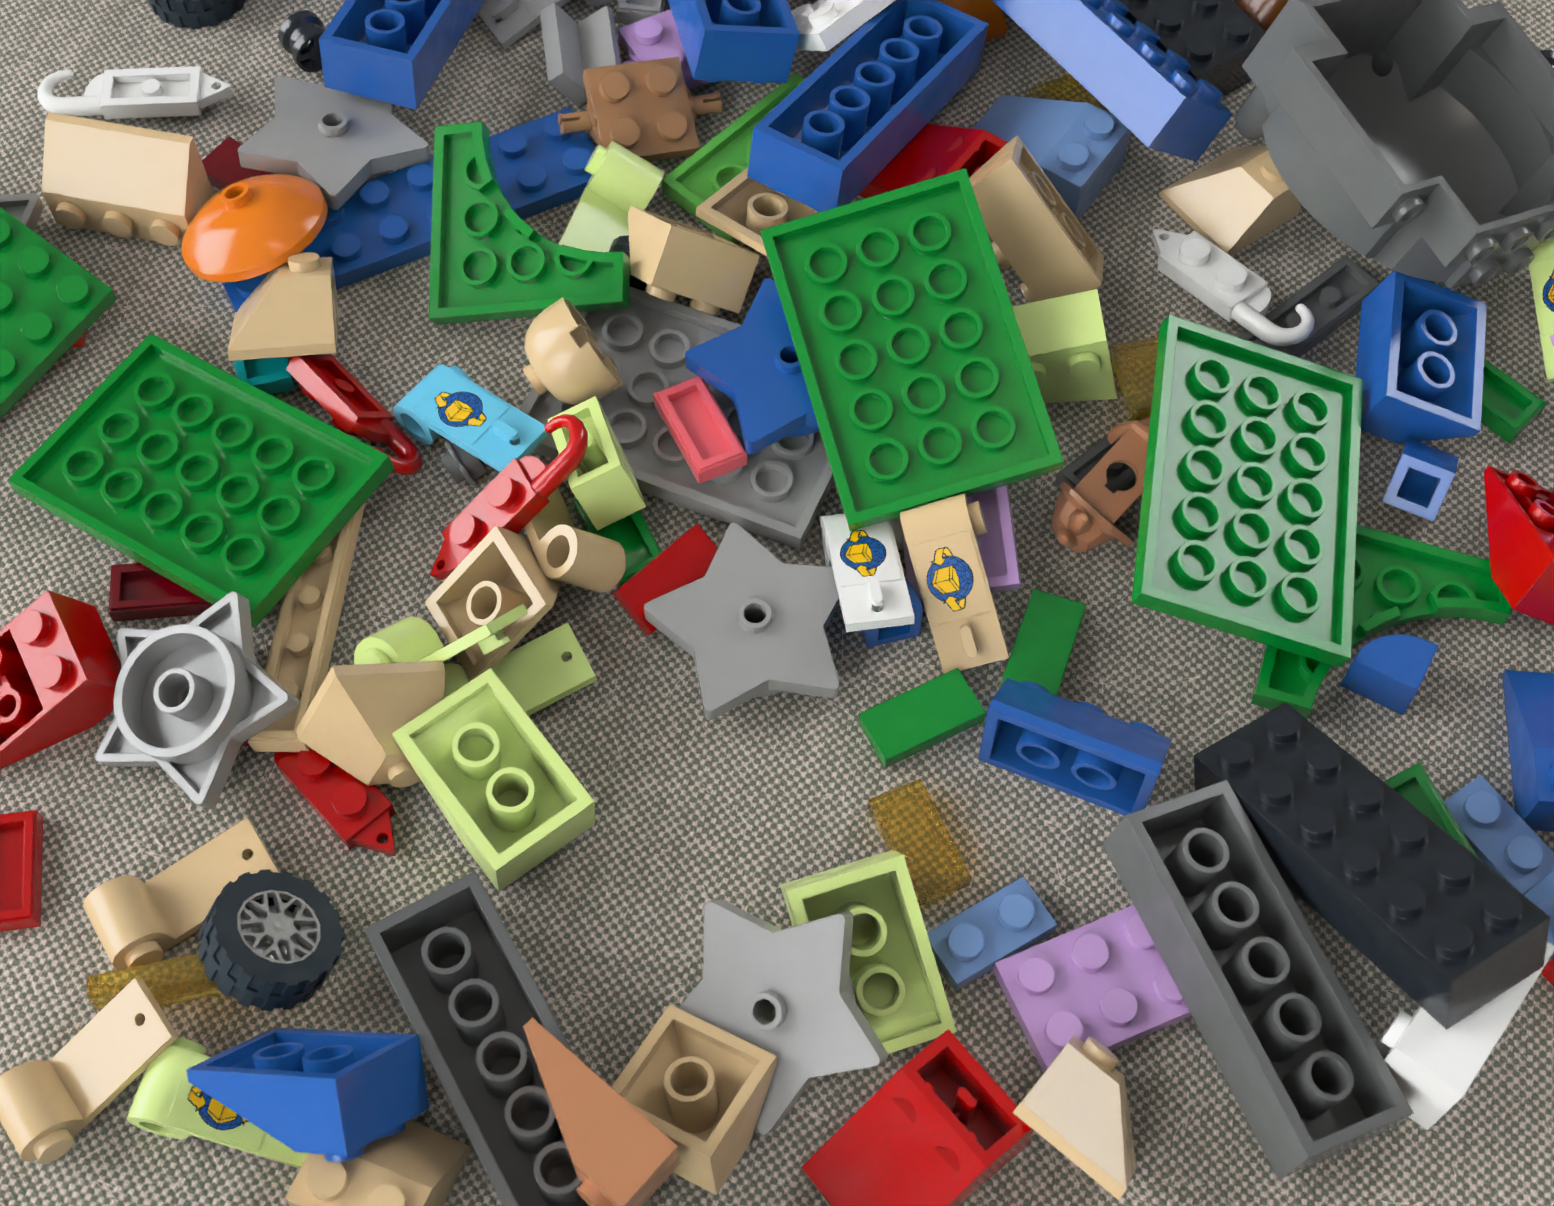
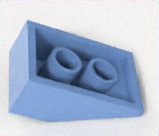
[973,95,1131,220]

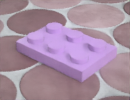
[992,905,1192,1073]

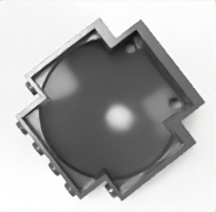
[1235,0,1554,290]

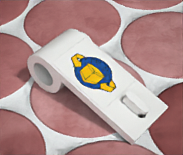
[820,513,914,632]

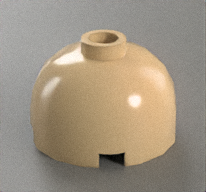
[523,297,623,406]

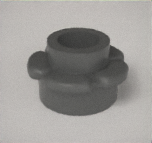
[440,440,488,486]

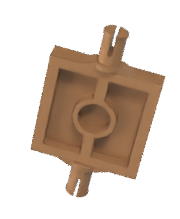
[558,57,722,162]

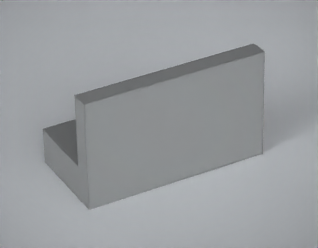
[539,2,621,107]

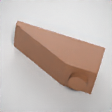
[523,1017,680,1206]

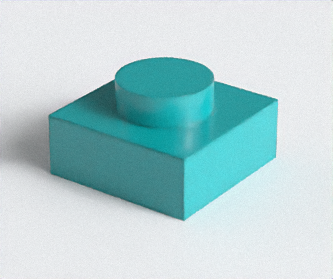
[233,357,295,395]

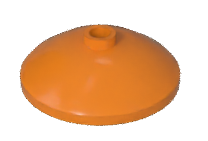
[181,174,328,283]

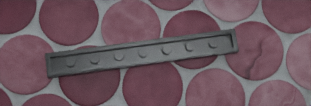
[1055,255,1380,493]

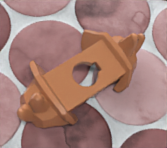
[1051,417,1150,552]

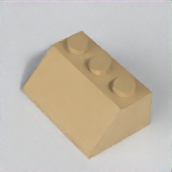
[42,112,214,246]
[969,135,1104,303]

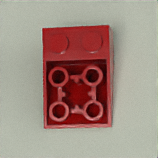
[858,124,1008,199]
[1484,465,1554,625]
[0,590,121,769]
[801,1029,1033,1206]

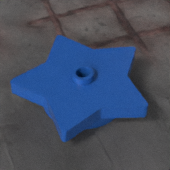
[685,278,820,455]

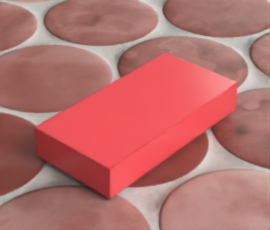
[653,376,747,484]

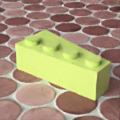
[1012,289,1118,403]

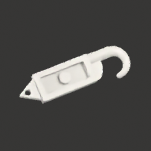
[38,66,233,119]
[1153,229,1315,346]

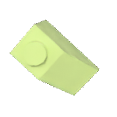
[547,396,646,530]

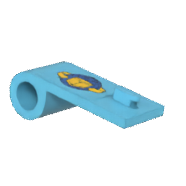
[393,364,550,472]

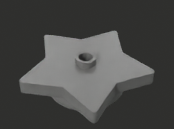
[238,76,430,210]
[644,523,840,721]
[94,591,300,809]
[679,899,888,1135]

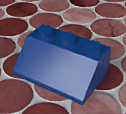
[1355,271,1487,444]
[978,678,1172,816]

